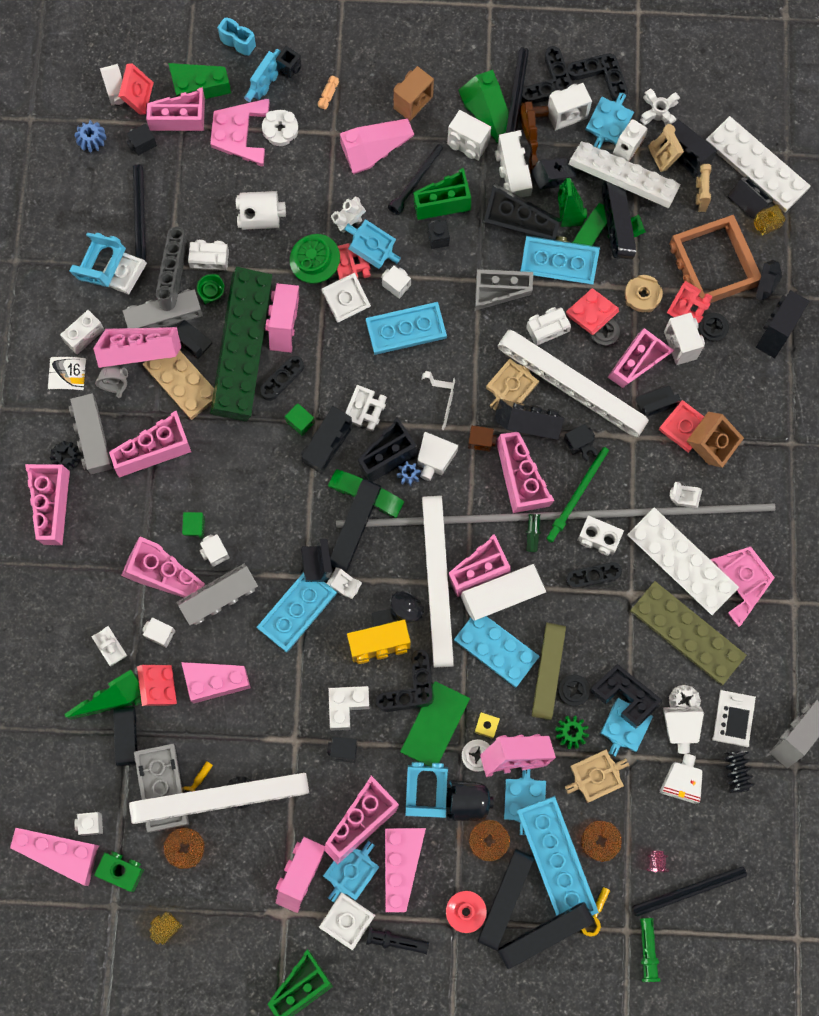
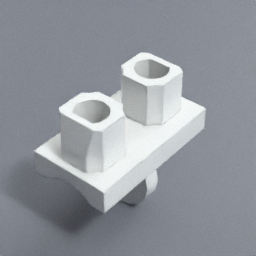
[331,196,366,233]
[91,626,127,667]

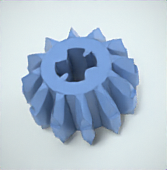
[75,120,106,153]

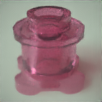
[647,851,669,872]

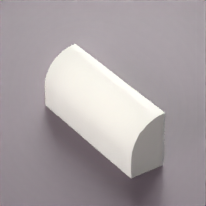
[461,564,546,621]

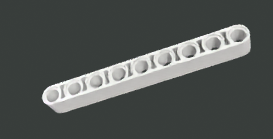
[498,330,649,437]
[422,496,453,668]
[129,773,309,824]

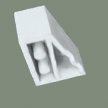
[495,130,533,198]

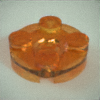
[469,820,510,861]
[581,821,622,862]
[164,828,205,869]

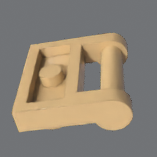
[648,124,684,172]
[696,164,711,212]

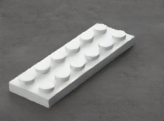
[706,116,811,212]
[568,141,681,208]
[627,508,739,615]

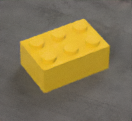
[347,620,411,664]

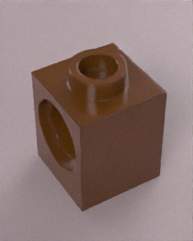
[468,425,497,452]

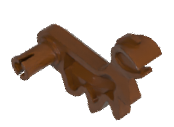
[519,101,549,174]

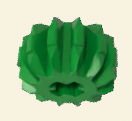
[555,716,589,749]

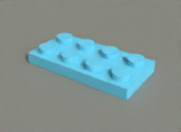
[521,236,600,284]
[366,302,447,355]
[257,572,337,653]
[454,616,540,688]

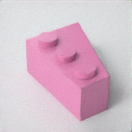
[146,87,205,131]
[266,283,299,353]
[449,534,510,597]
[181,662,251,704]
[480,734,556,777]
[276,837,325,913]

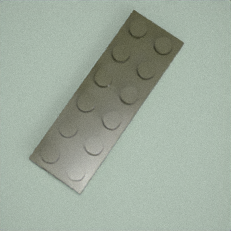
[630,581,747,686]

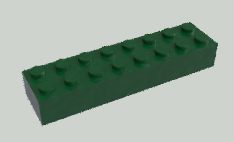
[210,266,272,422]

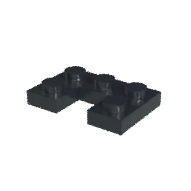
[591,664,662,729]

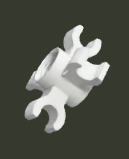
[640,88,680,126]

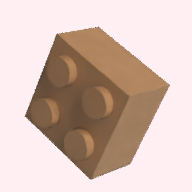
[393,66,434,121]
[687,412,744,468]

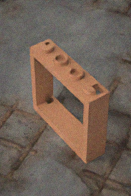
[669,215,761,303]

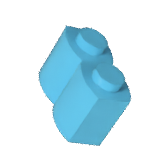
[217,18,256,56]

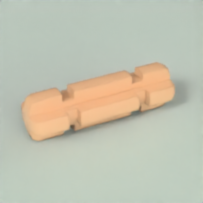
[318,76,339,110]

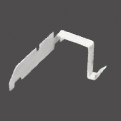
[422,371,455,430]

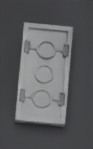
[134,744,190,833]

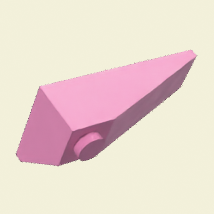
[340,119,414,174]
[121,537,205,598]

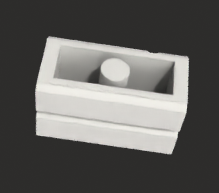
[188,240,229,270]
[527,307,571,346]

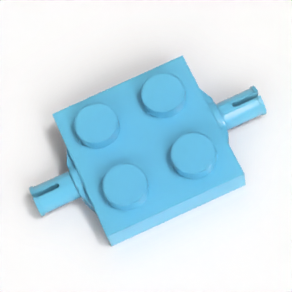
[244,49,281,102]
[585,93,634,149]
[344,219,401,269]
[600,698,653,757]
[504,769,546,835]
[323,841,379,903]

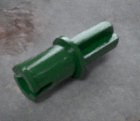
[526,514,541,552]

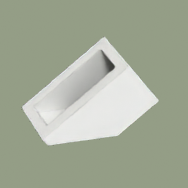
[100,64,124,105]

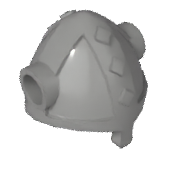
[95,365,128,398]

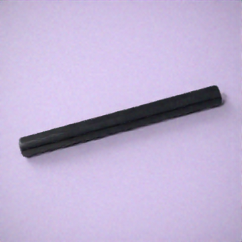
[506,47,529,133]
[133,164,146,262]
[632,866,747,916]

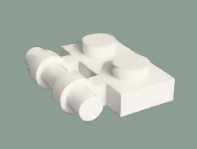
[346,385,387,432]

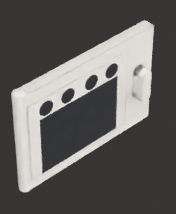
[712,690,756,747]

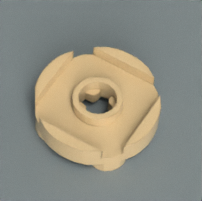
[625,275,663,312]

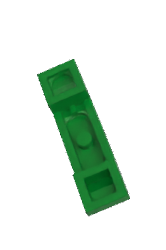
[572,203,607,246]
[328,469,405,518]

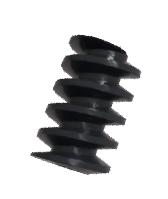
[724,750,755,793]

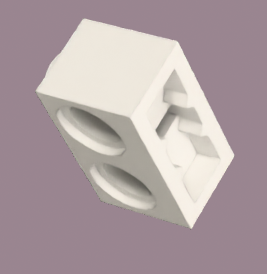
[60,310,104,354]
[578,516,624,556]

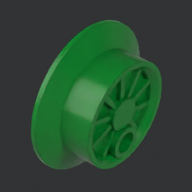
[290,234,340,284]

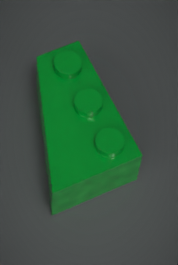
[168,63,231,99]
[413,168,471,220]
[267,949,333,1016]

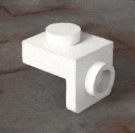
[670,482,702,508]
[326,567,362,599]

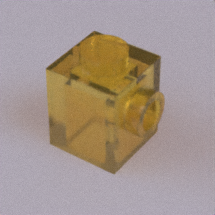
[754,205,786,236]
[149,912,183,945]

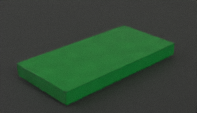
[400,681,470,766]

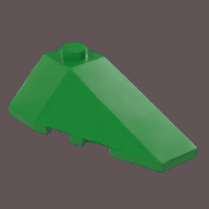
[458,70,509,143]
[557,178,587,227]
[65,670,142,720]

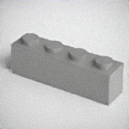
[122,289,203,328]
[69,393,113,475]
[177,563,258,625]

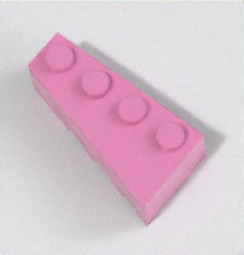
[93,327,181,368]
[109,411,191,477]
[496,432,554,513]
[25,464,70,545]
[324,776,399,865]
[10,828,99,886]
[385,828,426,912]

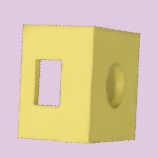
[474,713,500,739]

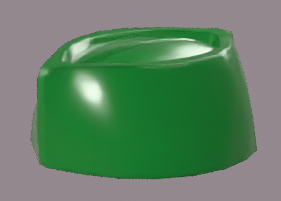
[197,274,225,304]

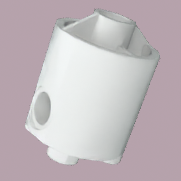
[236,191,286,230]

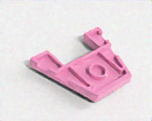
[210,99,270,166]
[710,547,775,627]

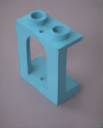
[70,233,126,287]
[405,762,448,818]

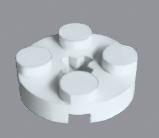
[262,110,298,146]

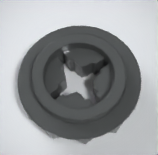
[591,319,620,346]

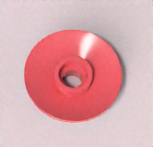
[446,891,487,933]

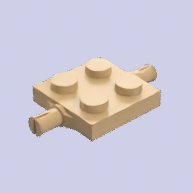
[486,359,539,411]
[565,749,629,803]

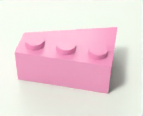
[608,328,674,388]

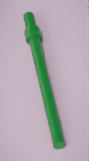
[546,447,609,543]

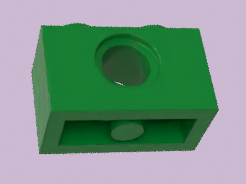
[94,851,144,892]

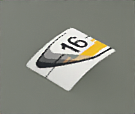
[48,357,86,390]

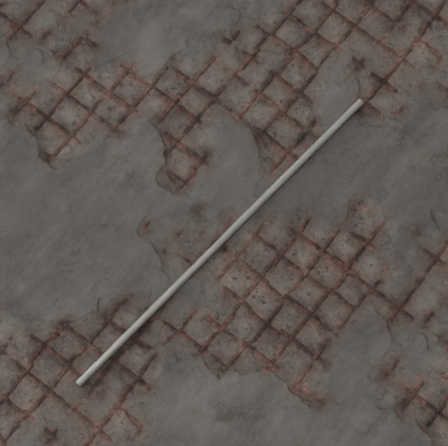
[336,503,775,528]

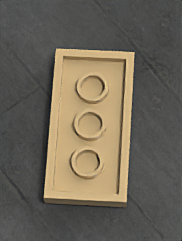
[143,350,214,420]

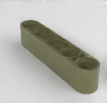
[532,623,566,720]

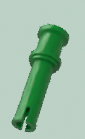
[640,918,661,982]

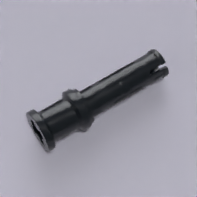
[366,926,429,955]

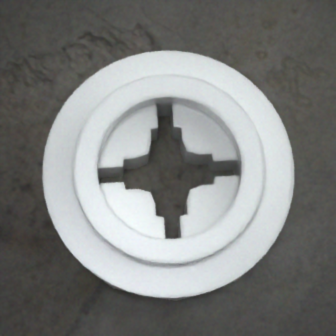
[669,685,701,707]
[462,739,490,772]

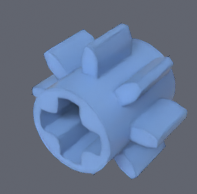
[397,461,420,486]

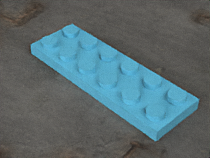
[517,796,599,916]

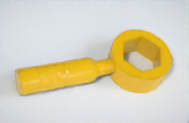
[184,761,213,792]
[581,887,610,937]

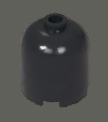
[446,780,494,821]

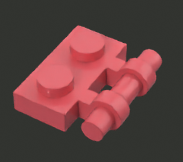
[337,243,371,280]
[667,281,712,323]

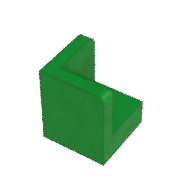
[285,404,315,437]
[182,512,205,539]

